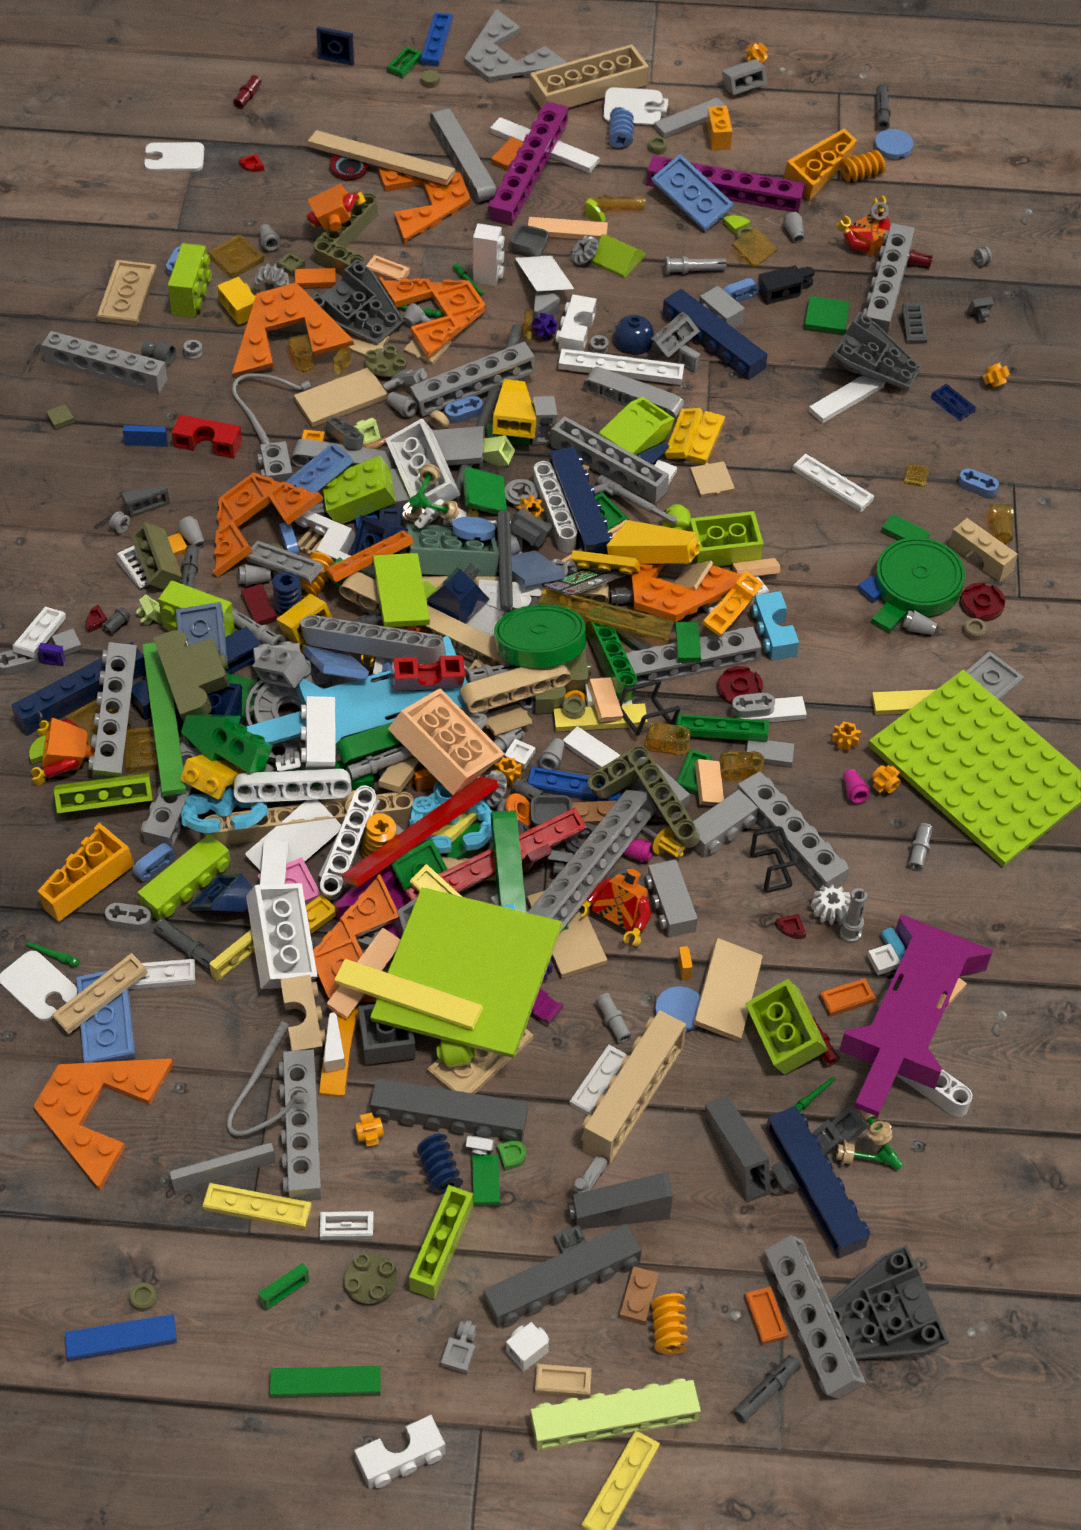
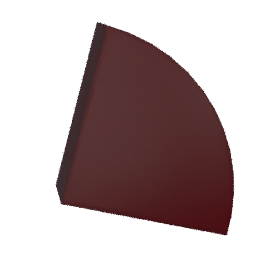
[85,604,108,633]
[775,914,806,939]

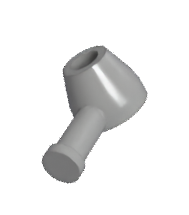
[403,303,432,327]

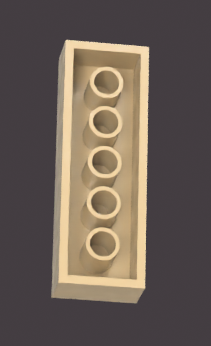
[530,44,649,109]
[581,1010,686,1165]

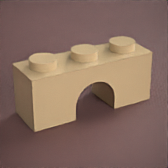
[949,518,1018,583]
[280,974,326,1055]

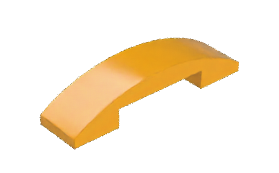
[702,571,764,637]
[319,1007,359,1098]

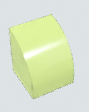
[483,435,515,466]

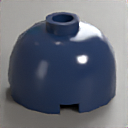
[613,315,654,355]

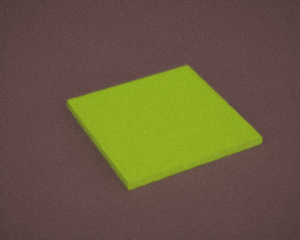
[370,887,563,1058]

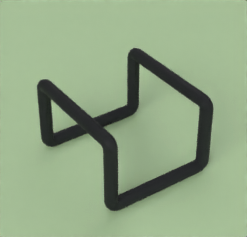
[619,679,681,736]
[750,826,796,892]

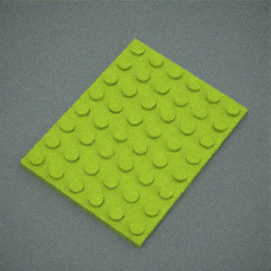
[867,669,1081,867]

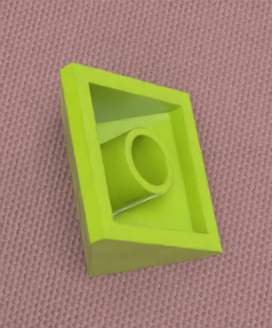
[591,233,646,279]

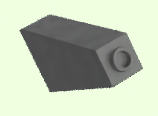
[705,1096,770,1202]
[568,1172,673,1229]

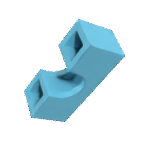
[751,591,799,661]

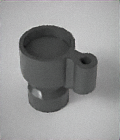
[141,340,176,368]

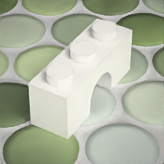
[556,294,596,352]
[354,1415,445,1489]

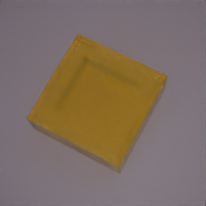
[523,310,533,339]
[334,347,351,375]
[904,463,930,488]

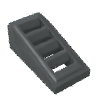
[901,303,928,343]
[121,486,170,517]

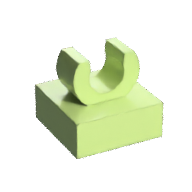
[354,418,381,445]
[136,594,162,625]

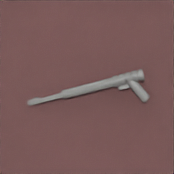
[594,475,678,525]

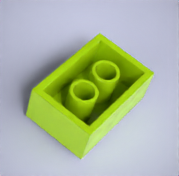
[168,243,212,318]
[323,455,396,524]
[689,511,764,566]
[158,580,235,637]
[745,979,828,1074]

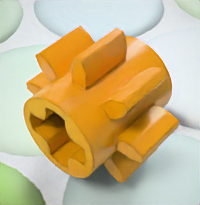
[745,42,768,63]
[982,362,1010,388]
[516,495,544,519]
[831,721,861,751]
[494,757,522,786]
[872,765,901,794]
[355,1113,384,1147]

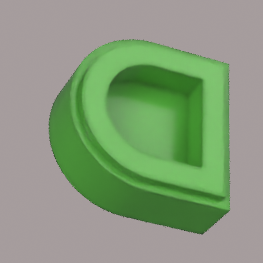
[497,1141,526,1171]

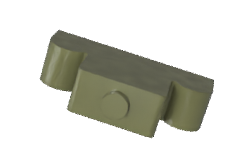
[153,630,230,722]
[534,648,591,714]

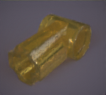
[989,504,1014,545]

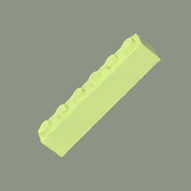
[531,1379,701,1451]

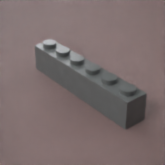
[370,1078,528,1142]
[483,1224,642,1328]

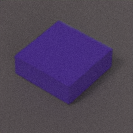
[38,643,65,666]

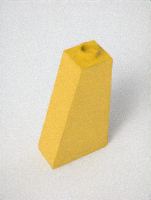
[492,379,536,439]
[606,520,700,564]

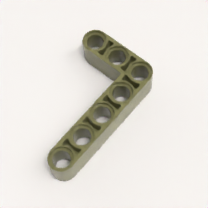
[314,193,377,276]
[588,746,700,848]

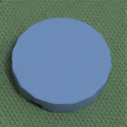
[875,129,914,160]
[452,517,495,541]
[655,986,700,1033]

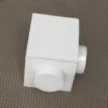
[506,1322,549,1372]

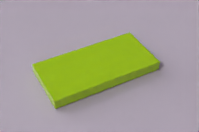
[373,553,430,627]

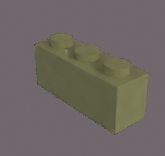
[131,522,182,589]

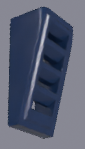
[636,443,669,464]

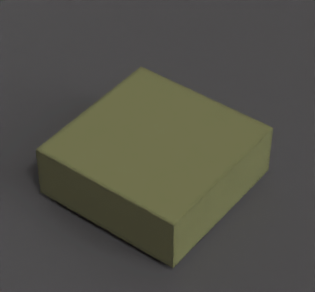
[277,252,305,276]
[46,404,75,430]

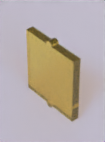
[731,226,778,268]

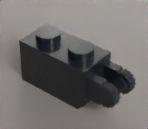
[758,265,815,305]

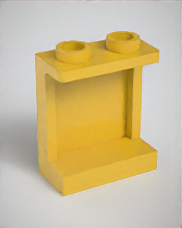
[180,754,248,799]

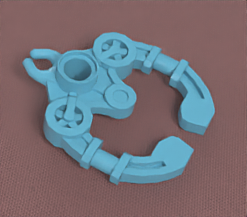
[409,780,493,853]
[181,785,268,833]

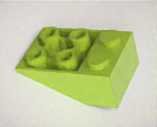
[598,396,675,455]

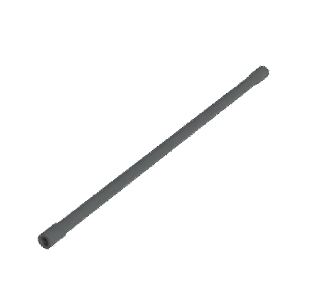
[426,324,524,575]

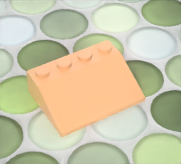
[388,688,505,795]

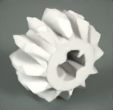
[811,884,850,926]

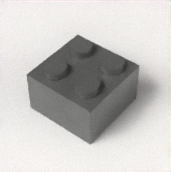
[358,1004,416,1065]

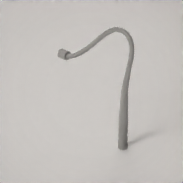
[232,373,312,444]
[227,1021,310,1136]

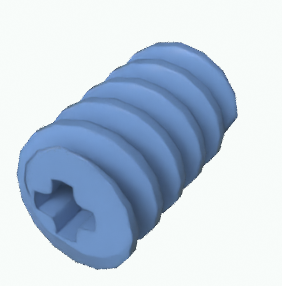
[609,107,634,148]

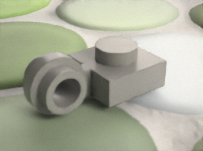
[441,1320,477,1374]

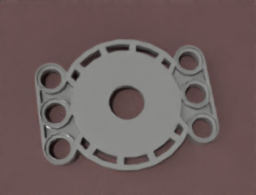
[245,660,333,765]

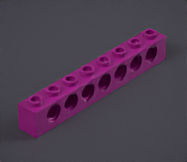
[488,102,569,226]
[646,155,805,213]

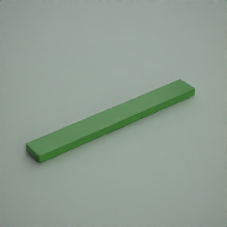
[142,643,187,797]

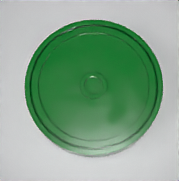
[875,537,965,616]
[494,604,586,668]

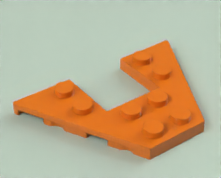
[376,166,471,244]
[379,277,486,358]
[232,283,354,378]
[212,472,324,577]
[631,563,742,622]
[313,874,400,1003]
[33,1058,174,1191]

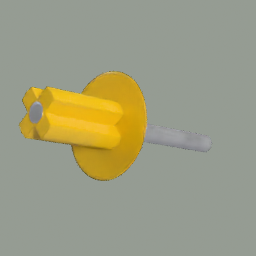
[641,826,685,858]

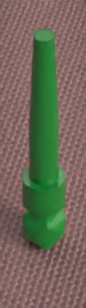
[453,263,484,296]
[397,305,442,319]
[26,942,80,967]
[792,1076,836,1112]

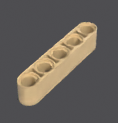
[459,664,572,713]

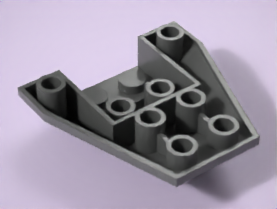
[311,259,404,345]
[829,312,921,390]
[830,1245,949,1360]

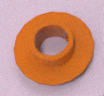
[505,793,532,827]

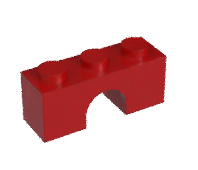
[171,414,242,459]
[391,655,465,691]

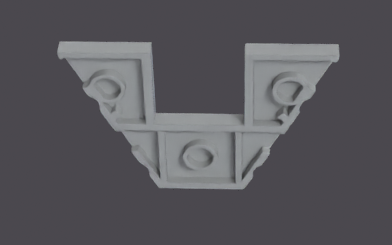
[464,9,567,83]

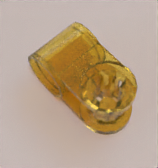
[288,334,314,372]
[645,721,690,756]
[720,751,764,782]

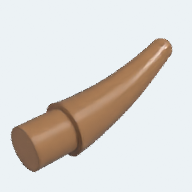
[363,436,388,449]

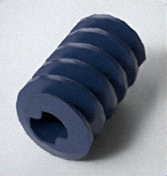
[272,572,302,616]
[417,1134,463,1193]

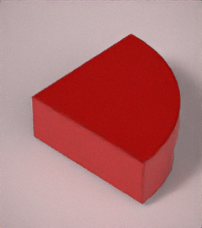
[239,154,265,172]

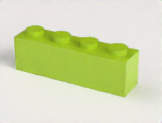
[54,773,153,813]
[137,834,231,920]
[409,1185,473,1299]

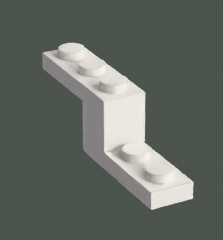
[295,510,376,580]

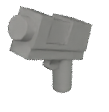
[382,368,427,392]
[573,1156,608,1194]

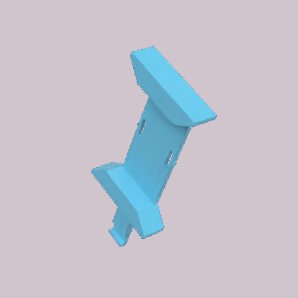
[247,635,480,756]

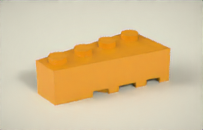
[783,129,857,201]
[38,823,134,922]

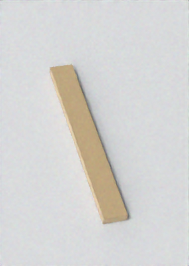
[307,130,455,185]

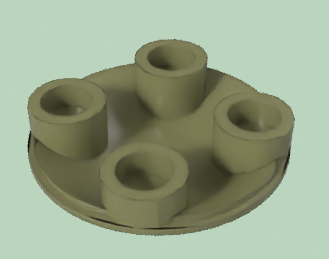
[365,345,406,377]
[344,1253,397,1304]

